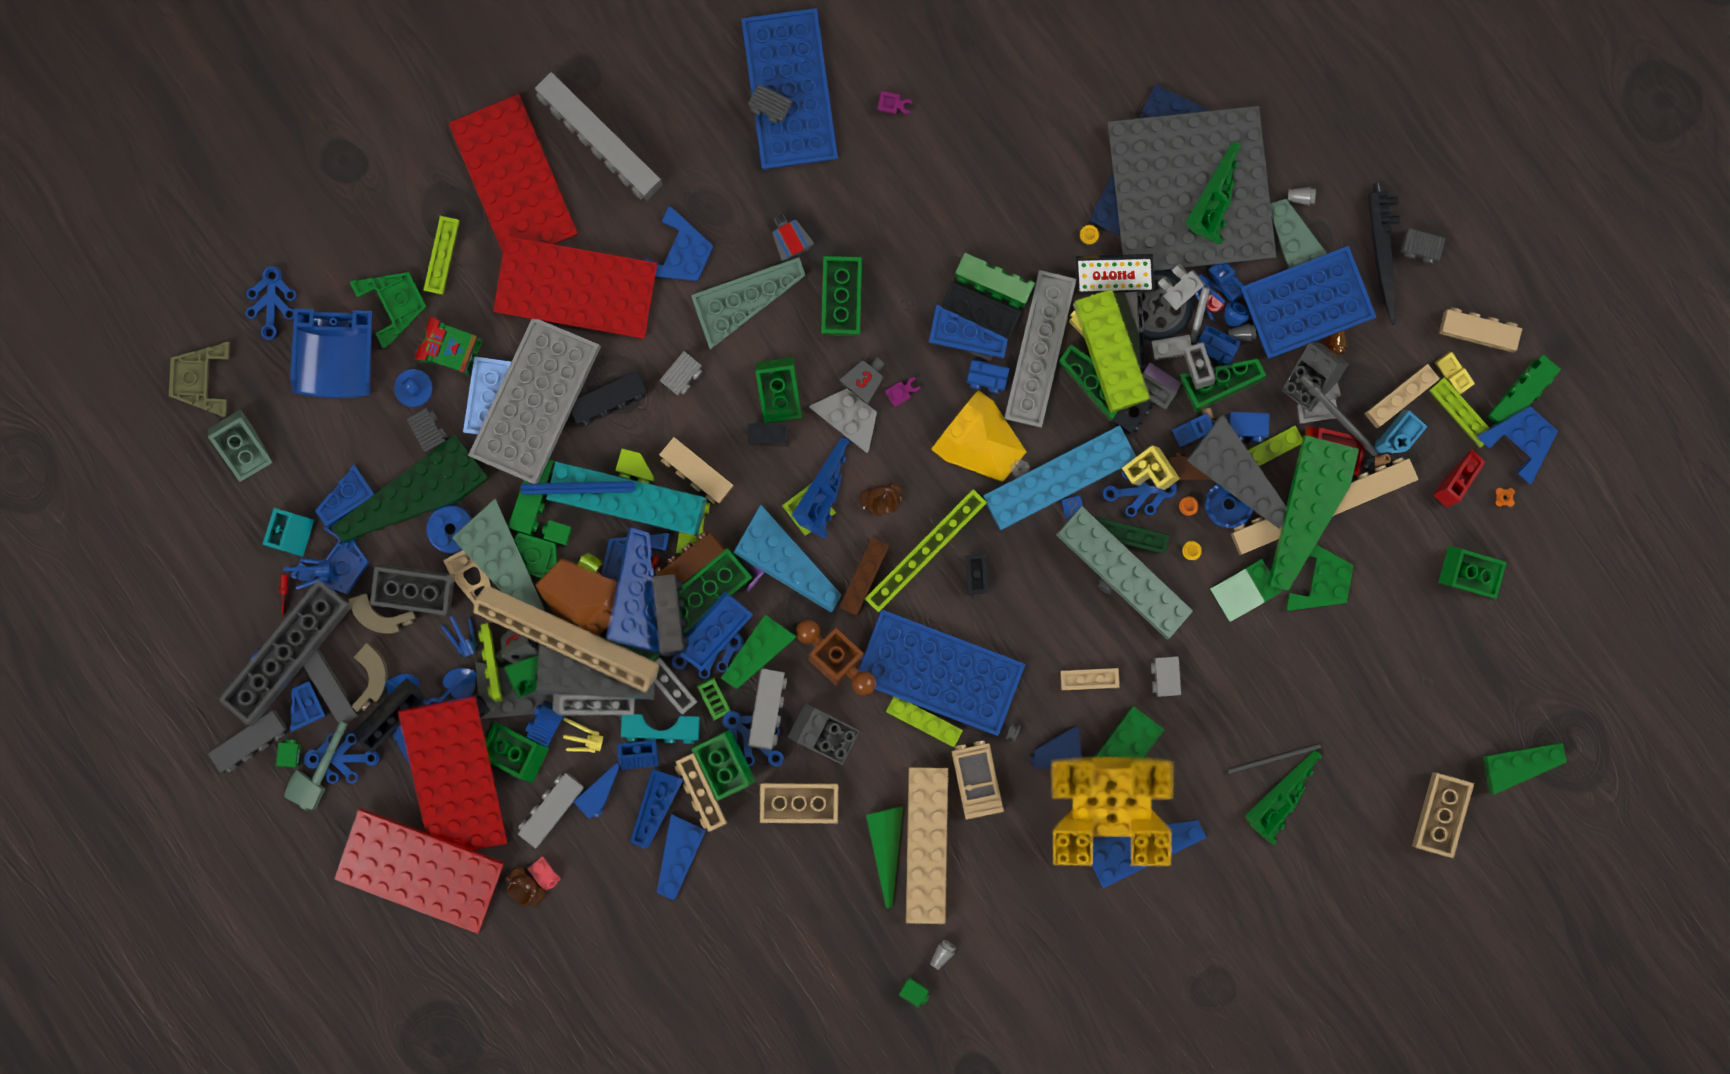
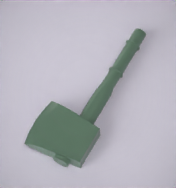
[284,721,347,810]

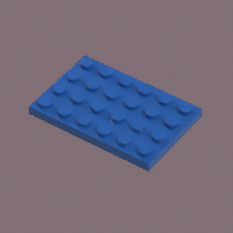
[1240,246,1376,359]

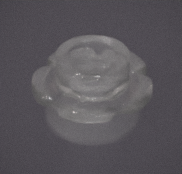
[1011,460,1029,478]

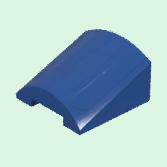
[290,308,372,398]

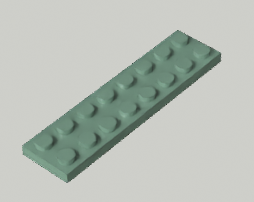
[1056,506,1193,639]

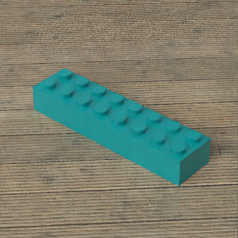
[546,462,707,536]

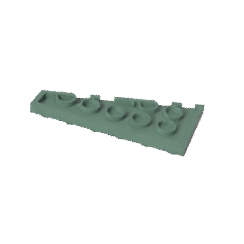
[691,257,806,350]
[452,499,544,611]

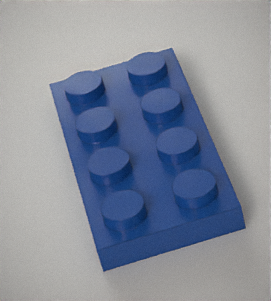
[680,592,753,671]

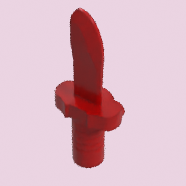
[278,574,289,615]

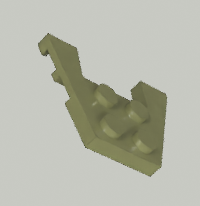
[169,342,230,417]

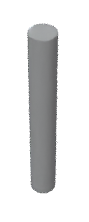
[1190,286,1210,343]

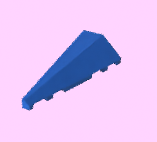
[792,437,850,538]

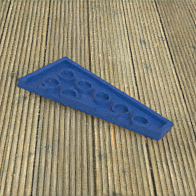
[606,528,661,654]
[1091,820,1207,888]

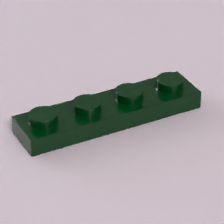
[1094,516,1170,554]

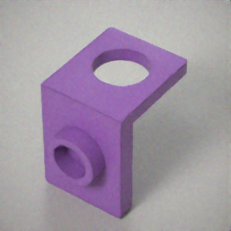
[740,559,765,593]

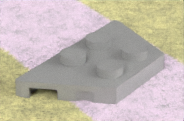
[809,389,877,453]

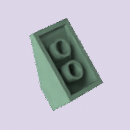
[208,409,273,482]

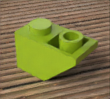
[616,449,655,484]

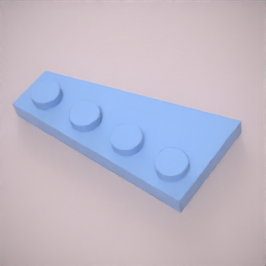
[463,356,511,435]

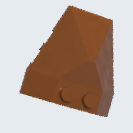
[536,558,618,636]

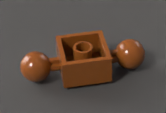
[796,620,876,696]

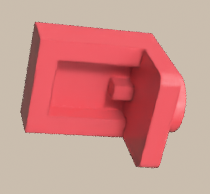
[528,856,561,891]

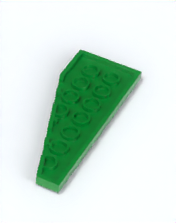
[1268,436,1359,590]

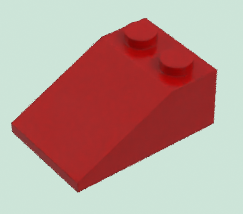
[1305,426,1367,476]

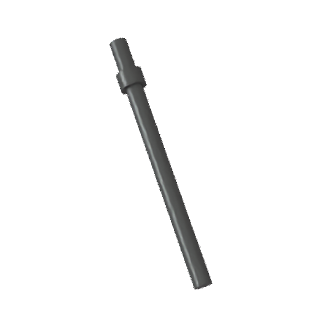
[1299,373,1379,457]

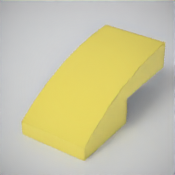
[1434,351,1475,394]

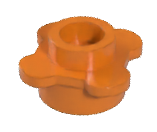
[1495,488,1515,507]

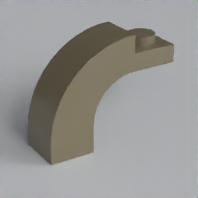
[348,593,417,634]
[352,643,388,712]

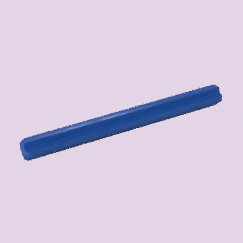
[521,481,636,494]

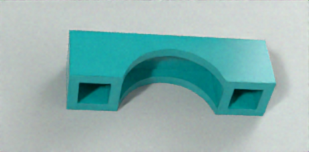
[621,714,700,744]

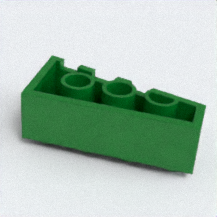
[954,253,1035,309]
[1058,344,1118,421]
[1486,354,1561,424]
[1179,359,1266,413]
[504,655,538,699]
[1482,743,1566,794]

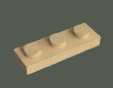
[1060,668,1119,690]

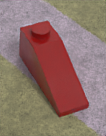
[1433,449,1485,508]

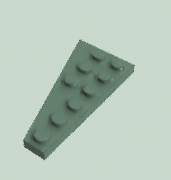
[1270,199,1327,269]

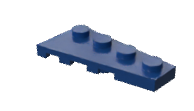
[929,305,1008,359]
[630,769,683,849]
[657,814,706,901]

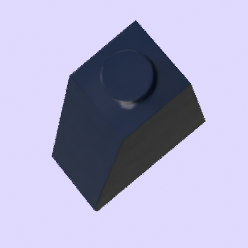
[1030,726,1082,770]

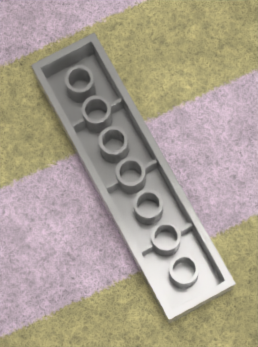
[535,72,663,201]

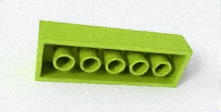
[1073,289,1150,414]

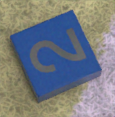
[1061,496,1083,519]

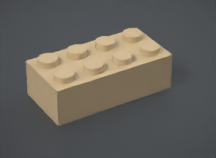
[1412,772,1474,858]
[760,783,838,823]

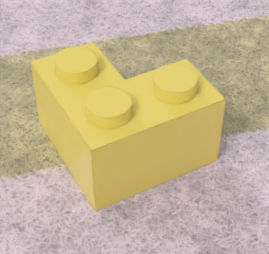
[1122,445,1180,490]

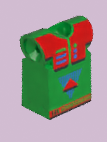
[414,315,483,376]

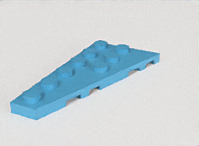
[733,505,842,612]

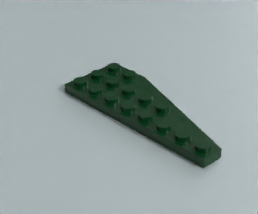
[331,435,489,543]

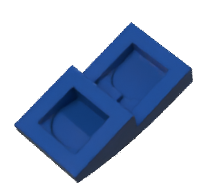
[1208,263,1244,302]
[1171,413,1213,448]

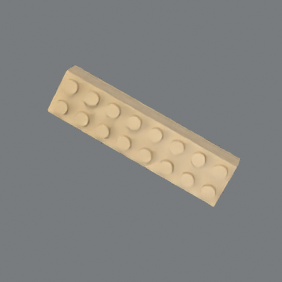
[906,767,948,924]

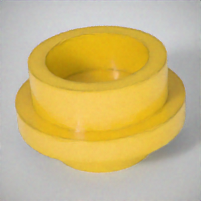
[1080,225,1099,244]
[1182,541,1202,560]

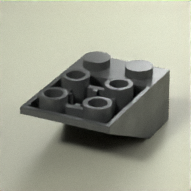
[1281,342,1349,412]
[788,703,860,765]

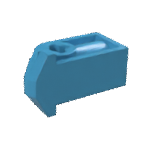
[1375,410,1428,453]

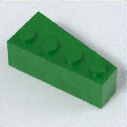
[721,615,797,689]

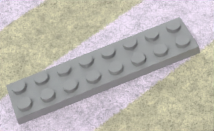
[1004,270,1076,428]

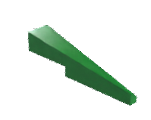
[1185,142,1241,244]
[1245,750,1322,845]
[866,806,903,909]

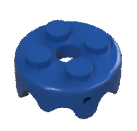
[1205,483,1253,528]
[426,505,473,553]

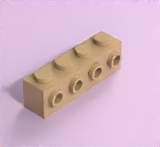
[675,754,727,831]

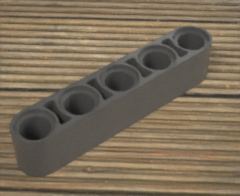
[304,648,359,723]

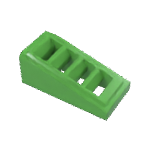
[696,676,731,720]

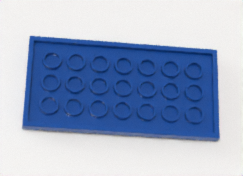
[741,8,838,170]
[859,610,1025,736]

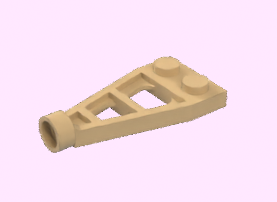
[443,550,493,624]

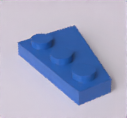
[316,465,374,528]

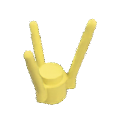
[563,717,603,753]

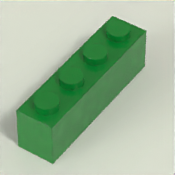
[508,460,555,535]

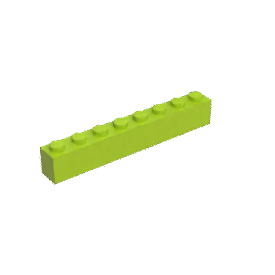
[865,489,987,613]

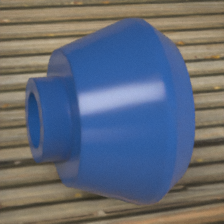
[1224,302,1249,327]

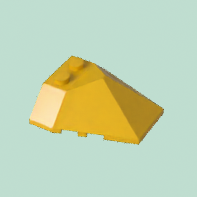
[931,390,1026,482]

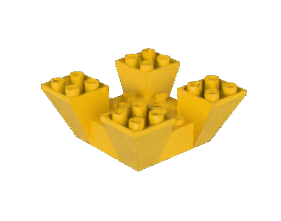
[1053,757,1172,866]

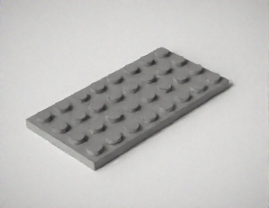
[468,319,601,484]

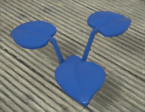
[386,668,477,705]

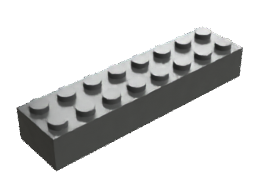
[219,580,353,726]

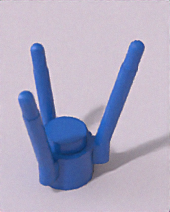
[1195,274,1225,322]
[283,558,333,589]
[441,616,479,658]

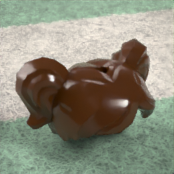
[859,483,903,516]
[505,867,546,908]

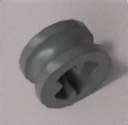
[1006,723,1021,742]

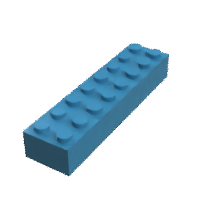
[983,426,1136,531]

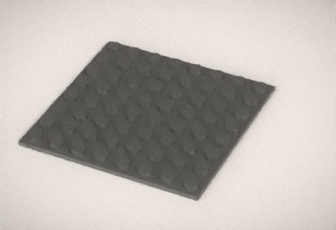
[1107,106,1276,271]

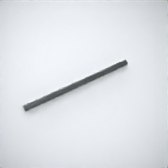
[1227,744,1321,774]

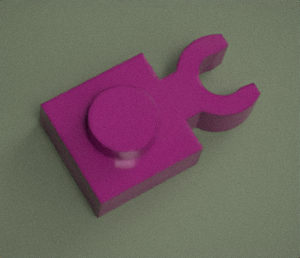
[877,91,912,115]
[885,377,921,408]

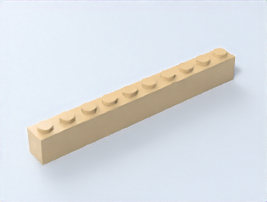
[1231,457,1419,555]
[473,585,659,692]

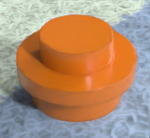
[1179,496,1198,516]

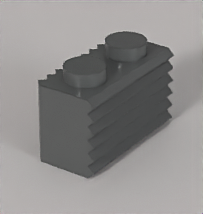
[748,84,793,124]
[1400,228,1446,264]
[406,408,447,453]

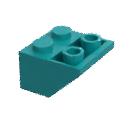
[262,508,315,557]

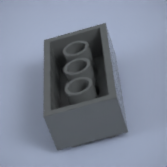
[370,564,455,615]

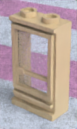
[951,740,1004,819]

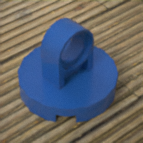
[394,369,433,407]

